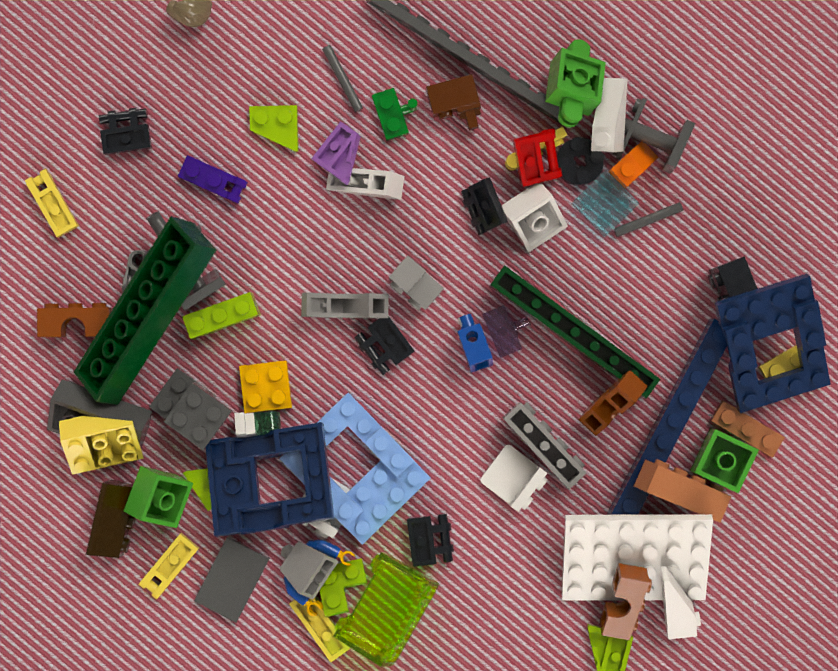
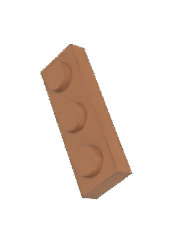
[710,401,785,458]

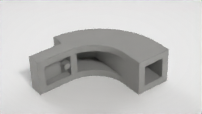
[301,292,389,318]

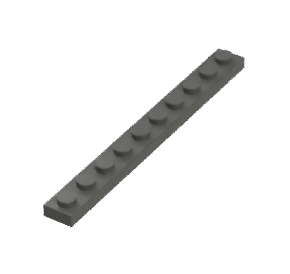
[366,0,567,128]

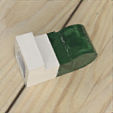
[234,411,281,437]

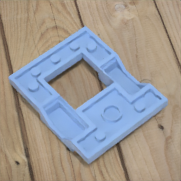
[279,392,431,545]

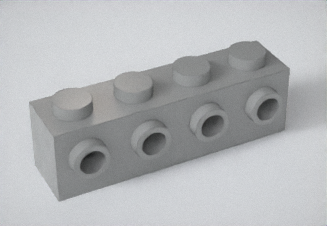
[502,402,587,489]

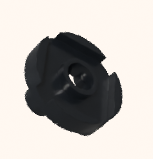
[557,137,604,185]

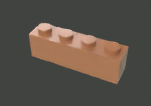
[634,459,732,523]

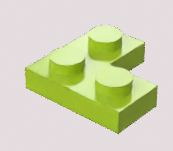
[320,558,368,617]

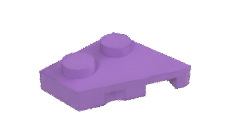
[311,121,361,185]

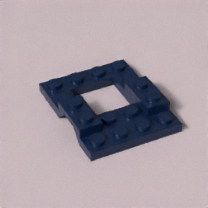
[714,273,831,413]
[206,422,335,537]

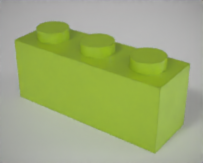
[182,292,261,339]

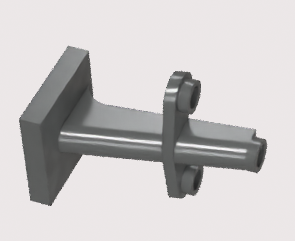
[612,98,696,174]
[142,211,226,310]

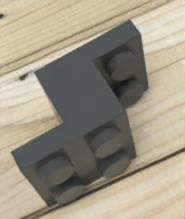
[149,368,232,450]

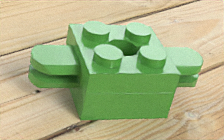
[545,39,606,128]

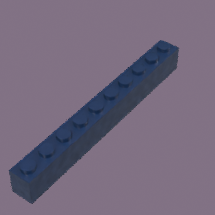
[606,319,727,515]

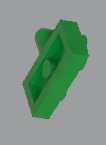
[372,88,418,141]

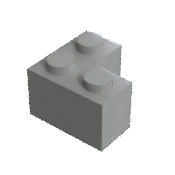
[389,255,444,311]

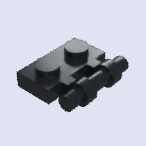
[99,107,152,155]
[461,177,508,235]
[354,316,415,375]
[407,513,454,567]

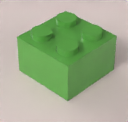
[690,428,759,494]
[124,466,193,528]

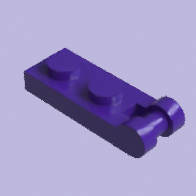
[177,155,248,204]

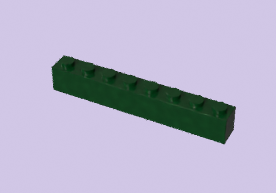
[489,265,661,399]

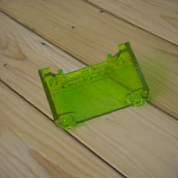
[333,552,439,667]

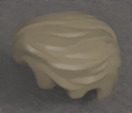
[166,0,212,27]

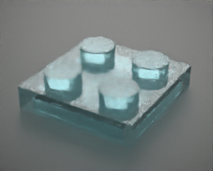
[571,170,639,237]

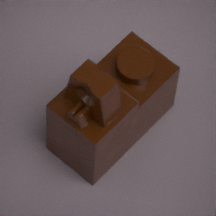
[426,74,481,131]

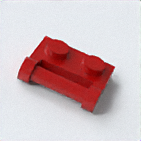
[513,129,562,187]

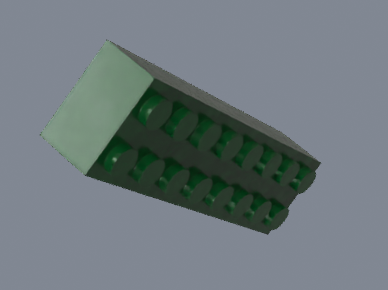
[74,216,217,405]

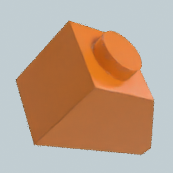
[608,142,659,190]

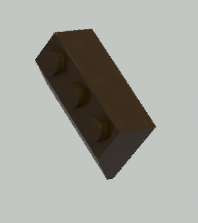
[86,479,136,558]

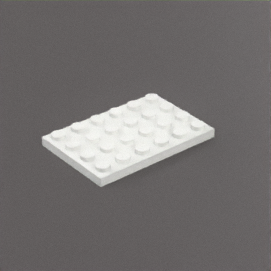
[561,515,713,600]

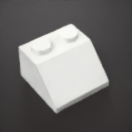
[502,183,568,252]

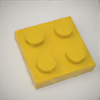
[239,360,292,413]

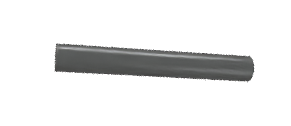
[322,45,363,112]
[614,202,683,237]

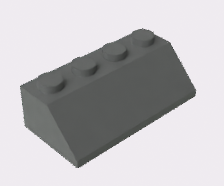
[47,379,152,461]

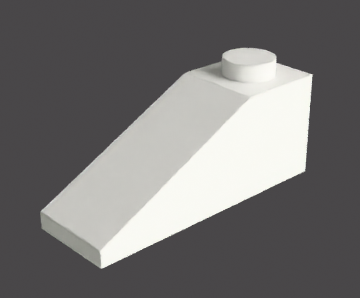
[591,78,627,152]
[326,168,405,200]
[661,566,701,639]

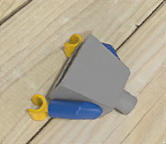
[280,540,355,616]

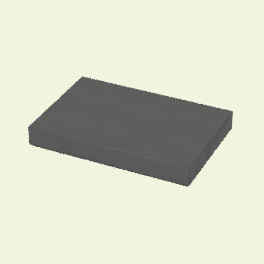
[194,537,270,623]

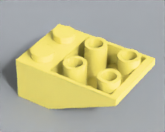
[59,416,143,475]

